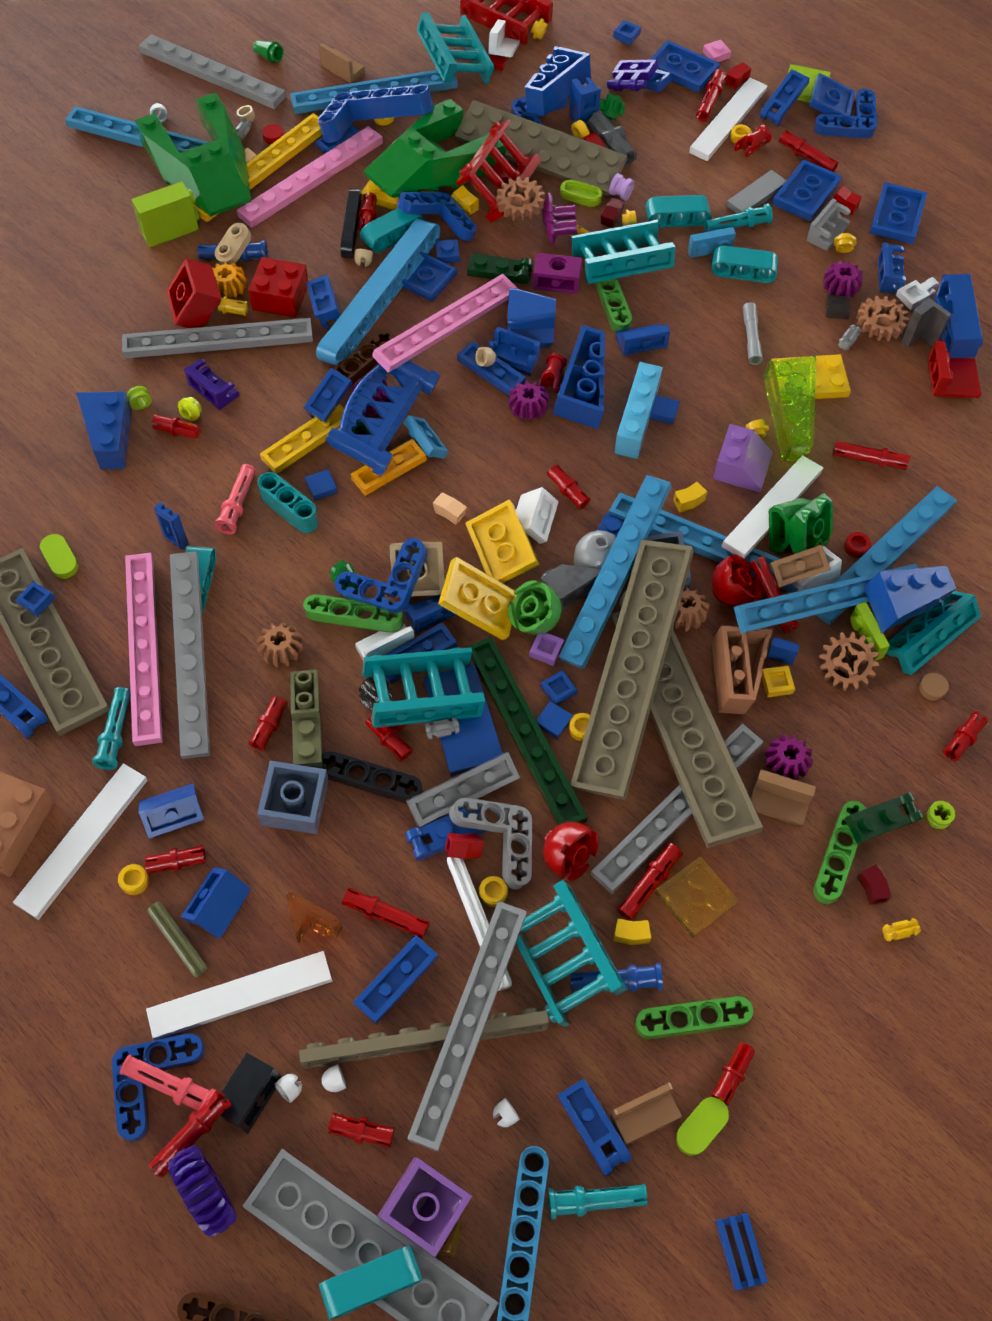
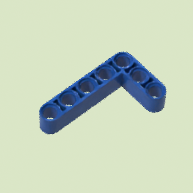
[318,85,434,143]

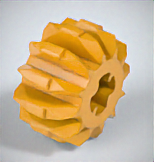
[212,261,247,299]

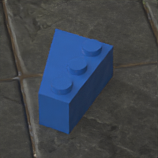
[934,274,983,358]
[76,391,132,469]
[864,566,956,633]

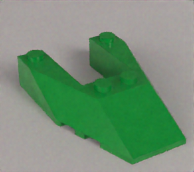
[135,92,251,217]
[364,99,506,198]

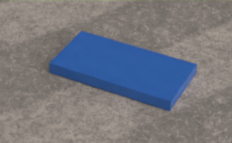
[423,664,503,776]

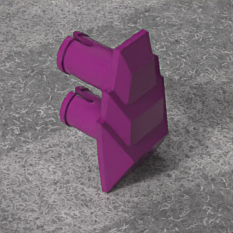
[542,193,577,245]

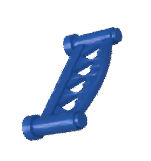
[326,360,441,477]

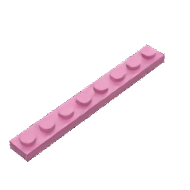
[237,126,383,228]
[372,274,518,373]
[125,552,163,746]

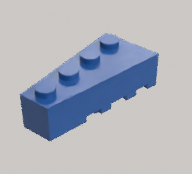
[525,46,591,116]
[553,325,605,429]

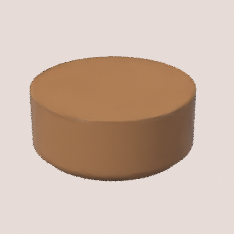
[919,673,949,701]

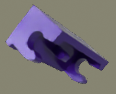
[184,359,240,410]

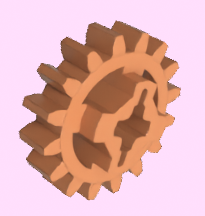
[496,177,545,221]
[856,296,909,341]
[819,632,879,691]

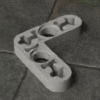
[449,798,532,890]

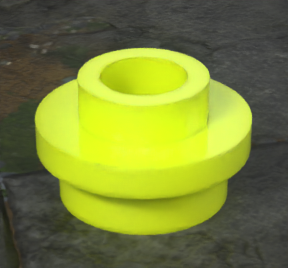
[178,397,202,421]

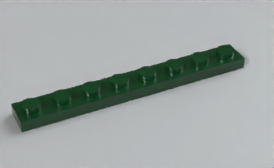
[467,637,588,825]

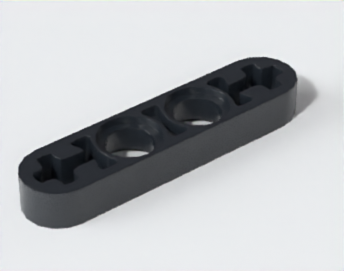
[340,189,362,258]
[322,751,423,804]

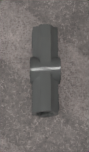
[588,111,637,167]

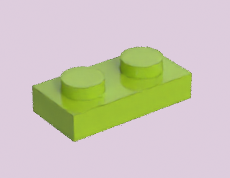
[850,602,890,661]

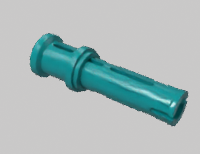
[704,204,773,232]
[92,687,131,770]
[547,1184,648,1220]

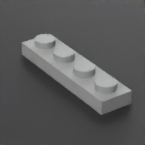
[406,752,520,827]

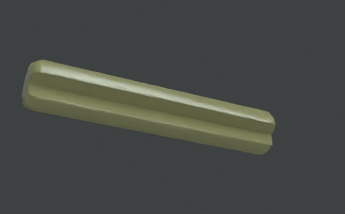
[147,902,207,977]

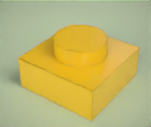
[761,666,795,698]

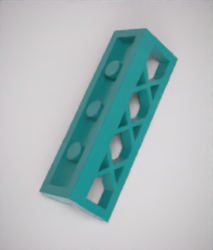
[885,591,982,675]

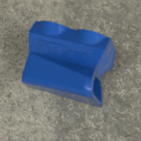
[507,288,556,349]

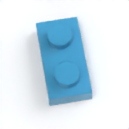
[687,227,736,258]
[403,415,449,459]

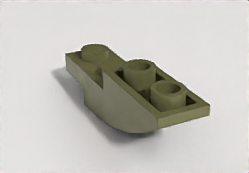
[290,669,323,769]

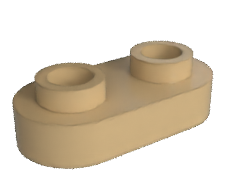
[215,223,251,265]

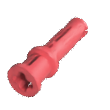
[214,464,256,535]
[119,1055,217,1111]

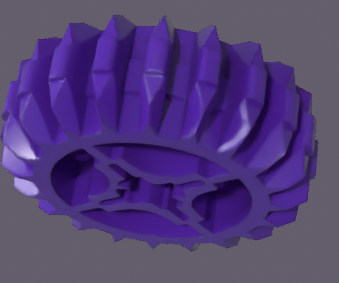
[168,1145,236,1237]

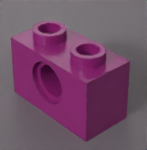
[533,253,582,294]

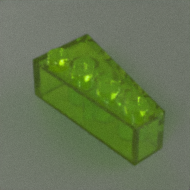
[763,355,817,461]

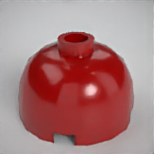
[712,554,763,607]
[543,822,599,882]

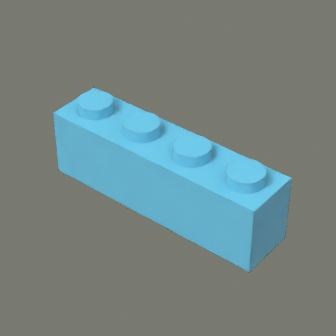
[614,362,663,459]

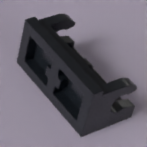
[220,1053,282,1134]

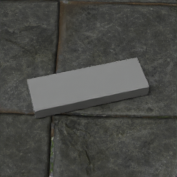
[726,170,787,214]

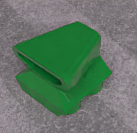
[768,493,833,554]

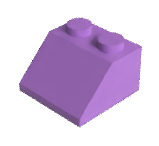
[713,424,773,493]
[377,1157,472,1257]

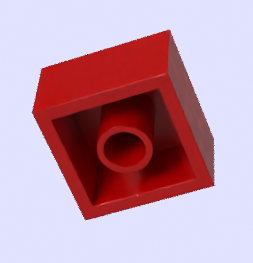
[248,257,308,318]
[166,258,221,328]

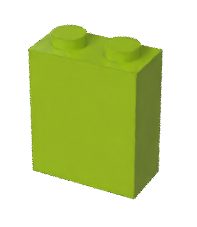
[131,181,200,248]

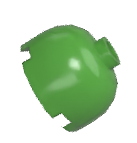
[508,580,562,635]

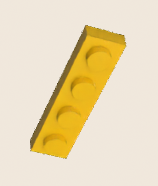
[260,404,344,474]

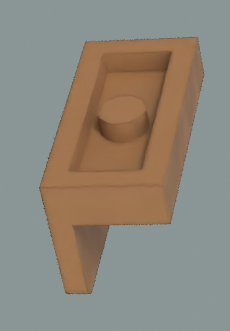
[319,43,365,84]
[769,545,831,587]
[750,769,816,827]
[611,1083,682,1146]

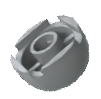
[573,530,616,570]

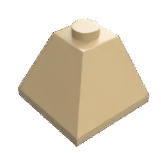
[390,542,445,598]

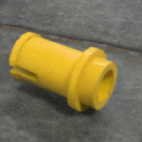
[218,295,249,316]

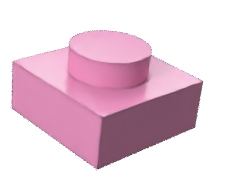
[703,40,731,62]

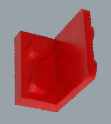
[927,341,982,398]

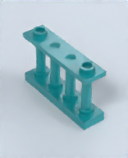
[417,12,494,84]
[572,220,675,284]
[362,647,485,728]
[516,880,628,1027]

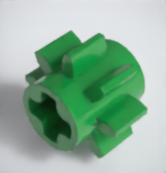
[599,94,625,121]

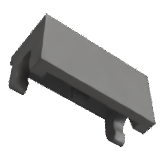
[806,198,851,251]

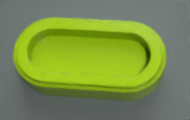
[560,180,603,207]
[40,534,79,579]
[676,1097,729,1156]

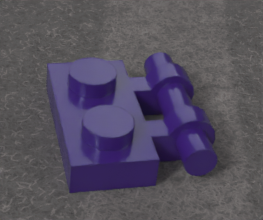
[607,60,658,91]

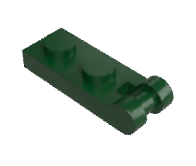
[467,253,533,284]
[845,792,924,844]

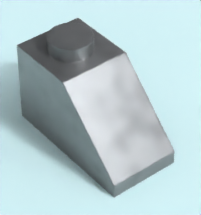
[541,564,600,610]

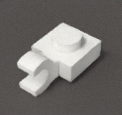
[896,277,939,310]

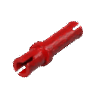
[696,69,726,122]
[779,130,839,172]
[832,440,910,471]
[749,556,799,634]
[617,843,683,921]
[341,887,430,939]
[148,1091,231,1178]

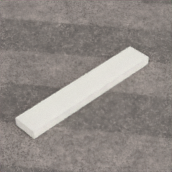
[689,78,767,161]
[722,455,824,559]
[13,763,148,920]
[146,951,333,1040]

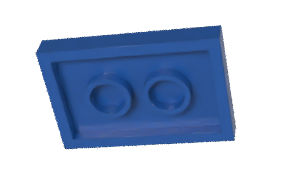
[649,40,720,93]
[772,159,842,222]
[870,182,927,244]

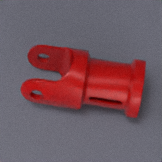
[734,125,772,157]
[539,353,567,393]

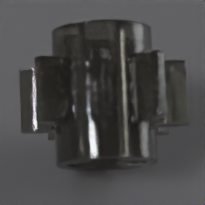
[359,677,392,710]

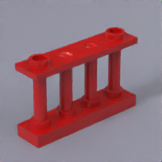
[460,0,553,45]
[456,119,542,223]

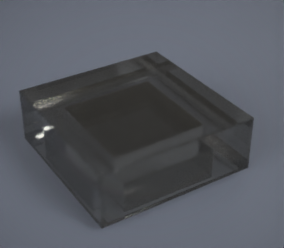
[825,295,850,320]

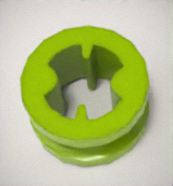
[127,386,152,410]
[926,801,955,829]

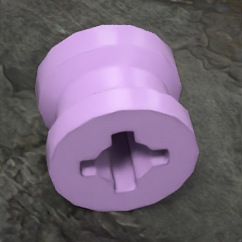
[609,173,635,201]

